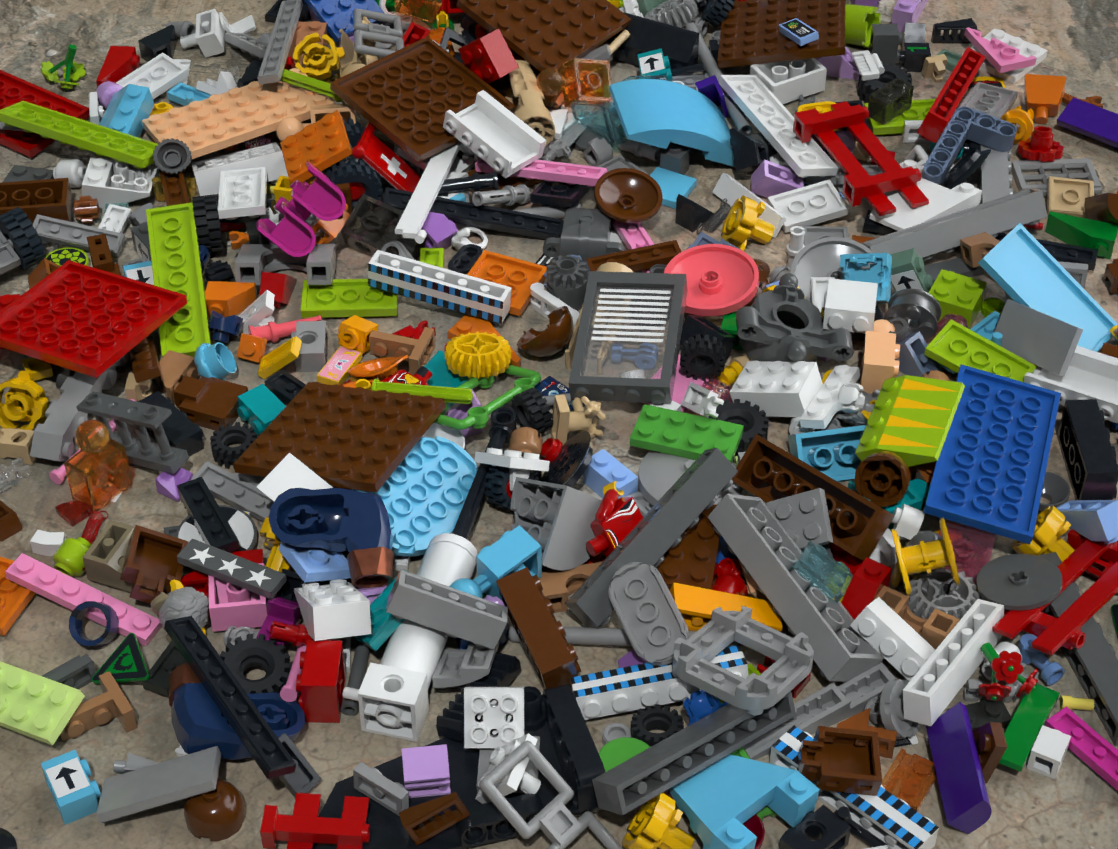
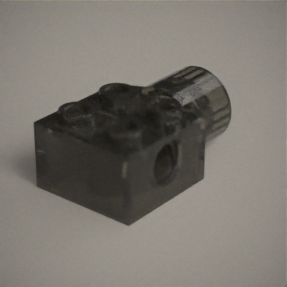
[340,194,427,261]

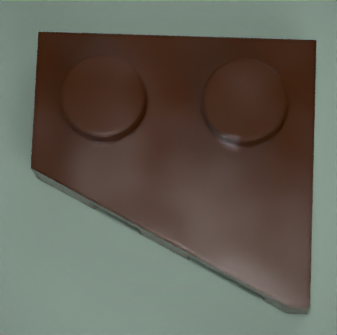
[973,722,1007,783]

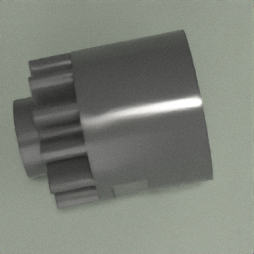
[547,255,587,311]

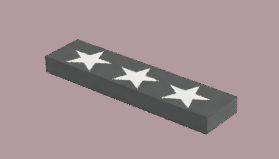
[177,539,287,599]

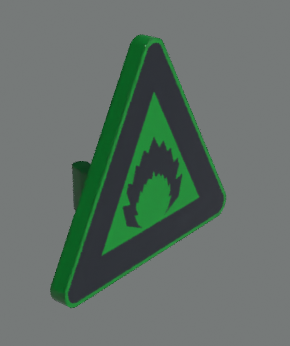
[92,633,150,684]

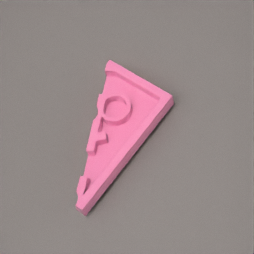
[964,27,1037,73]

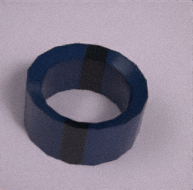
[69,601,119,647]

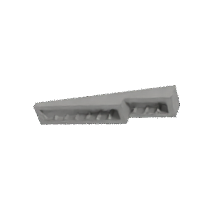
[742,662,896,760]

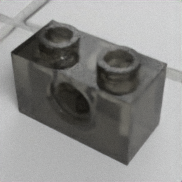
[868,78,914,125]

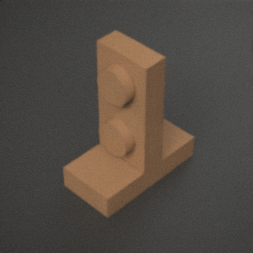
[369,327,435,375]
[59,671,137,742]

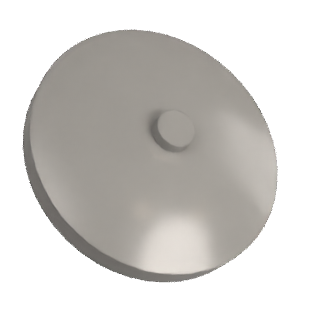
[790,237,878,305]
[638,450,742,506]

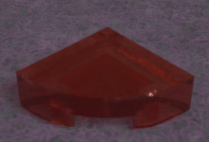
[55,501,93,527]

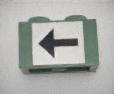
[890,248,933,293]

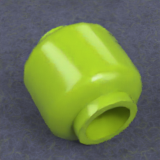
[53,537,91,577]

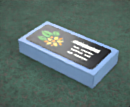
[778,18,819,46]

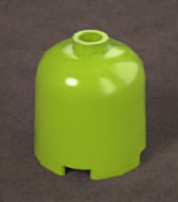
[846,4,881,48]

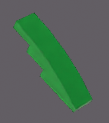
[999,684,1060,772]

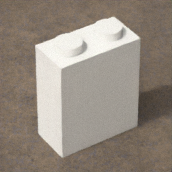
[823,278,878,334]

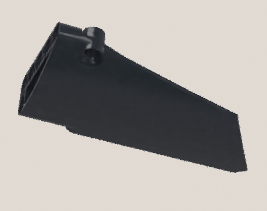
[313,684,605,849]

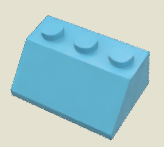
[99,84,154,138]
[788,425,866,481]

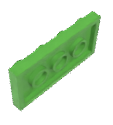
[630,404,744,464]

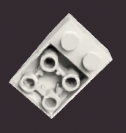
[82,158,158,209]
[294,579,371,641]

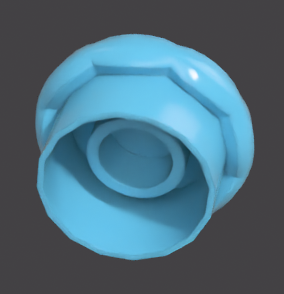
[194,342,237,380]

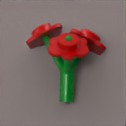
[978,643,1039,701]

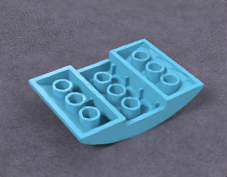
[609,79,735,167]

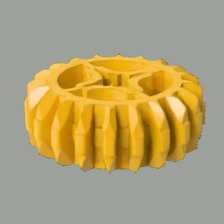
[444,331,512,379]

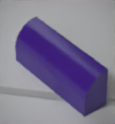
[1057,97,1118,148]
[926,702,992,834]

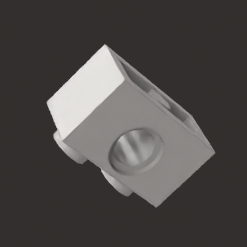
[291,321,328,372]

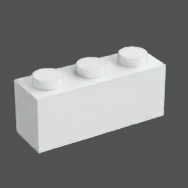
[850,597,935,681]

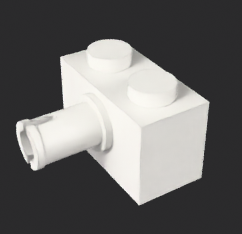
[180,9,225,58]

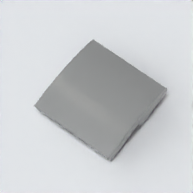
[432,641,499,688]

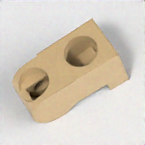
[0,428,37,465]

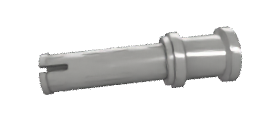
[472,184,530,206]

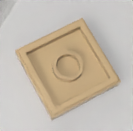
[1047,176,1094,219]

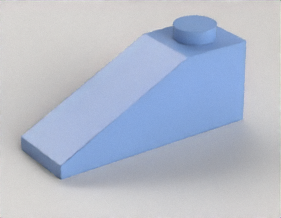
[1056,500,1118,544]

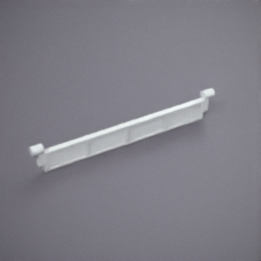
[395,142,468,244]

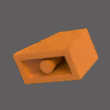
[205,281,257,318]

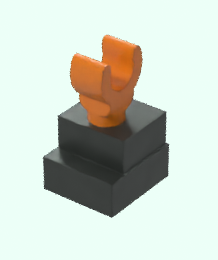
[229,218,269,249]

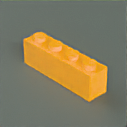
[669,582,782,632]

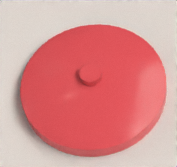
[664,244,759,316]

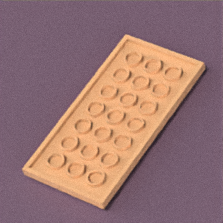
[142,68,335,160]

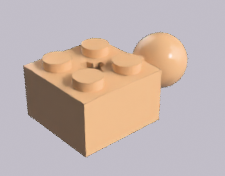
[276,104,356,142]
[860,319,900,394]

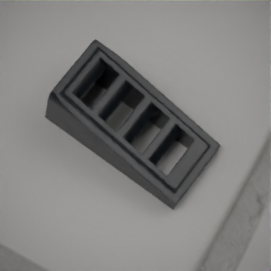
[931,18,977,44]

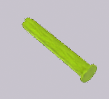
[280,69,343,102]
[371,379,473,404]

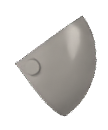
[511,477,602,570]

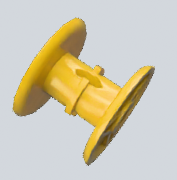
[891,517,960,596]

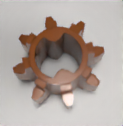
[74,196,100,224]

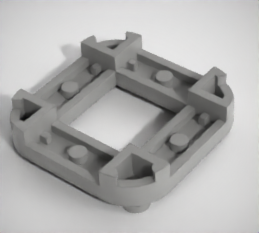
[672,606,814,715]

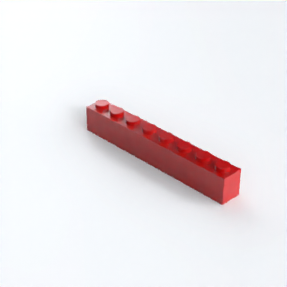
[917,47,986,143]

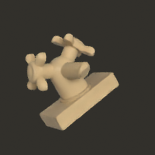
[550,394,606,446]

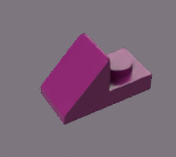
[257,597,302,647]

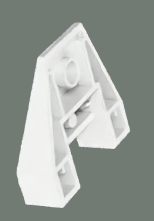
[869,160,982,231]

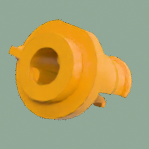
[1000,106,1034,144]

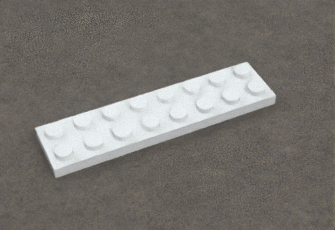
[718,75,839,178]

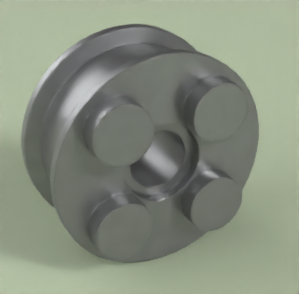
[884,289,941,341]

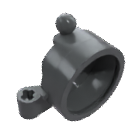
[736,273,854,362]

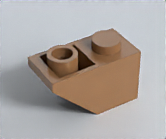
[158,350,198,405]

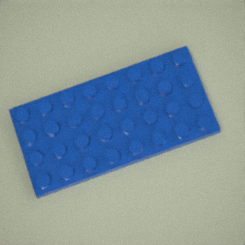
[923,364,1061,544]

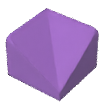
[155,467,193,502]

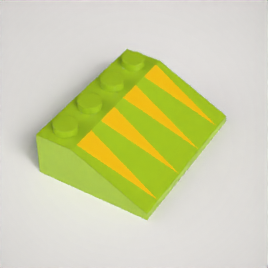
[855,375,965,467]

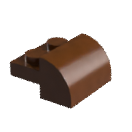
[1084,192,1118,225]

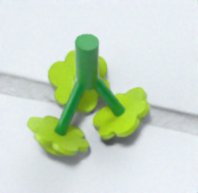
[40,44,86,90]

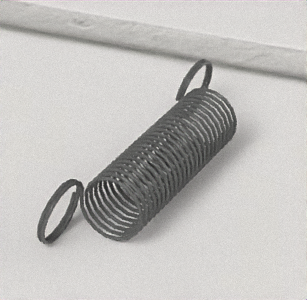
[696,198,731,234]

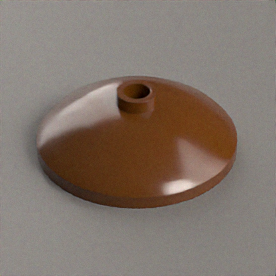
[594,168,663,223]

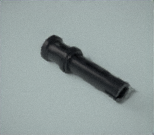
[438,170,499,195]

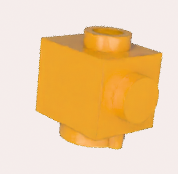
[338,315,379,354]

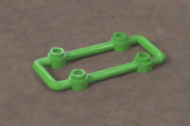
[433,364,541,430]

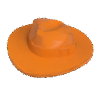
[348,355,409,381]

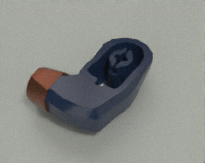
[269,488,394,588]
[168,663,305,760]

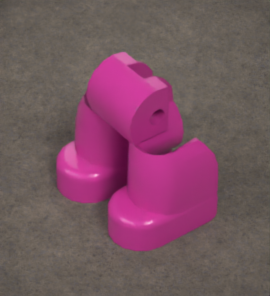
[256,161,346,257]

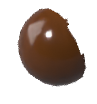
[517,306,573,357]

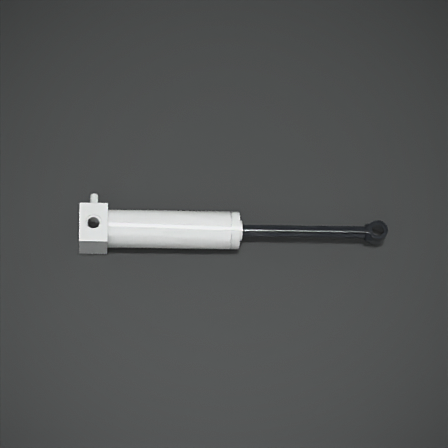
[342,407,516,742]

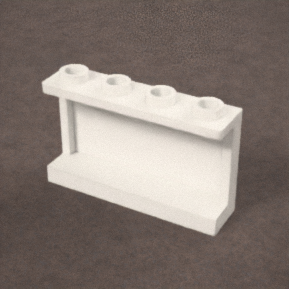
[443,90,546,178]
[1024,346,1118,424]

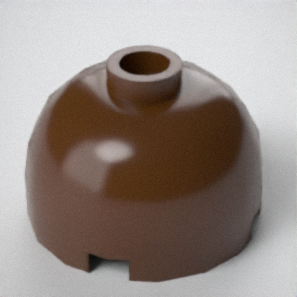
[854,451,911,507]
[184,779,246,842]

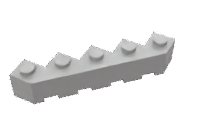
[30,351,130,462]

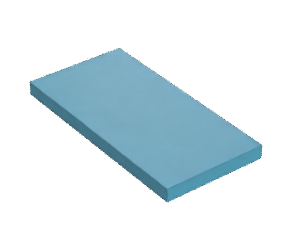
[978,223,1118,352]

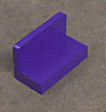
[695,75,728,118]

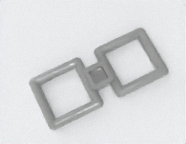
[353,8,404,57]
[479,740,623,849]

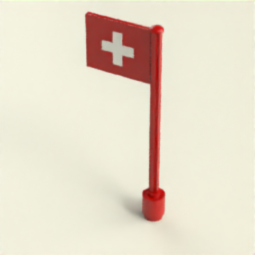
[352,121,421,192]

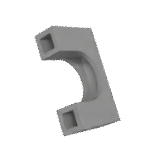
[235,244,336,285]

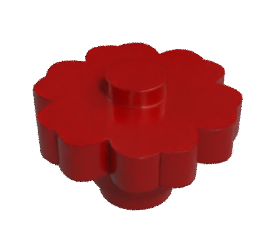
[1017,126,1064,162]

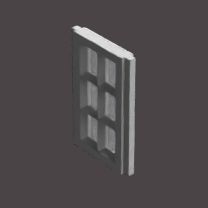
[1011,158,1102,196]

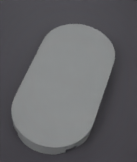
[608,562,689,666]

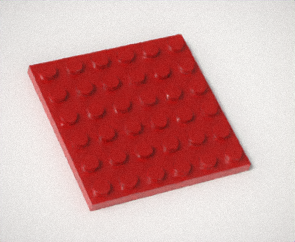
[0,260,187,378]

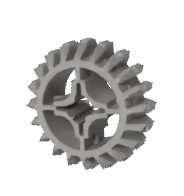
[644,0,699,28]
[905,567,981,619]

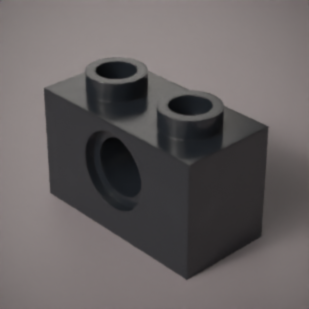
[780,804,851,849]

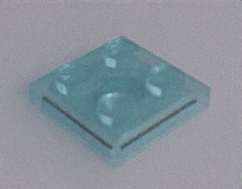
[793,541,853,603]

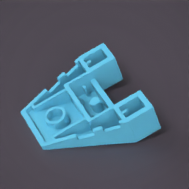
[668,754,820,849]

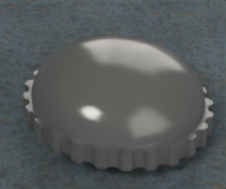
[153,138,192,175]

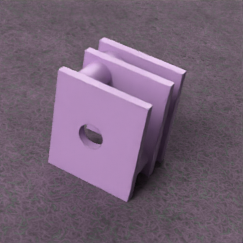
[402,744,451,798]

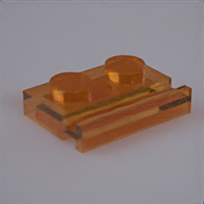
[881,748,937,812]

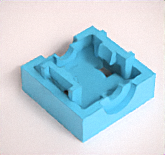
[840,253,892,304]

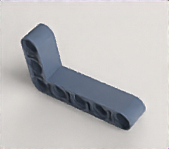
[921,106,1017,185]

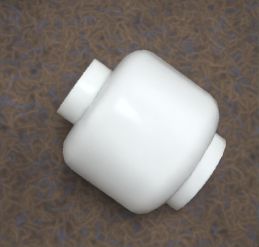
[53,159,87,188]

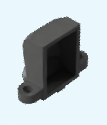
[543,208,625,262]

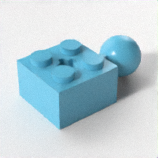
[449,525,542,599]

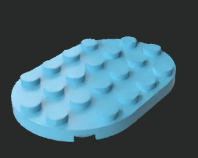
[350,436,479,556]

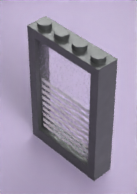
[568,271,688,404]

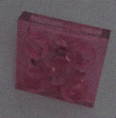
[939,521,996,585]

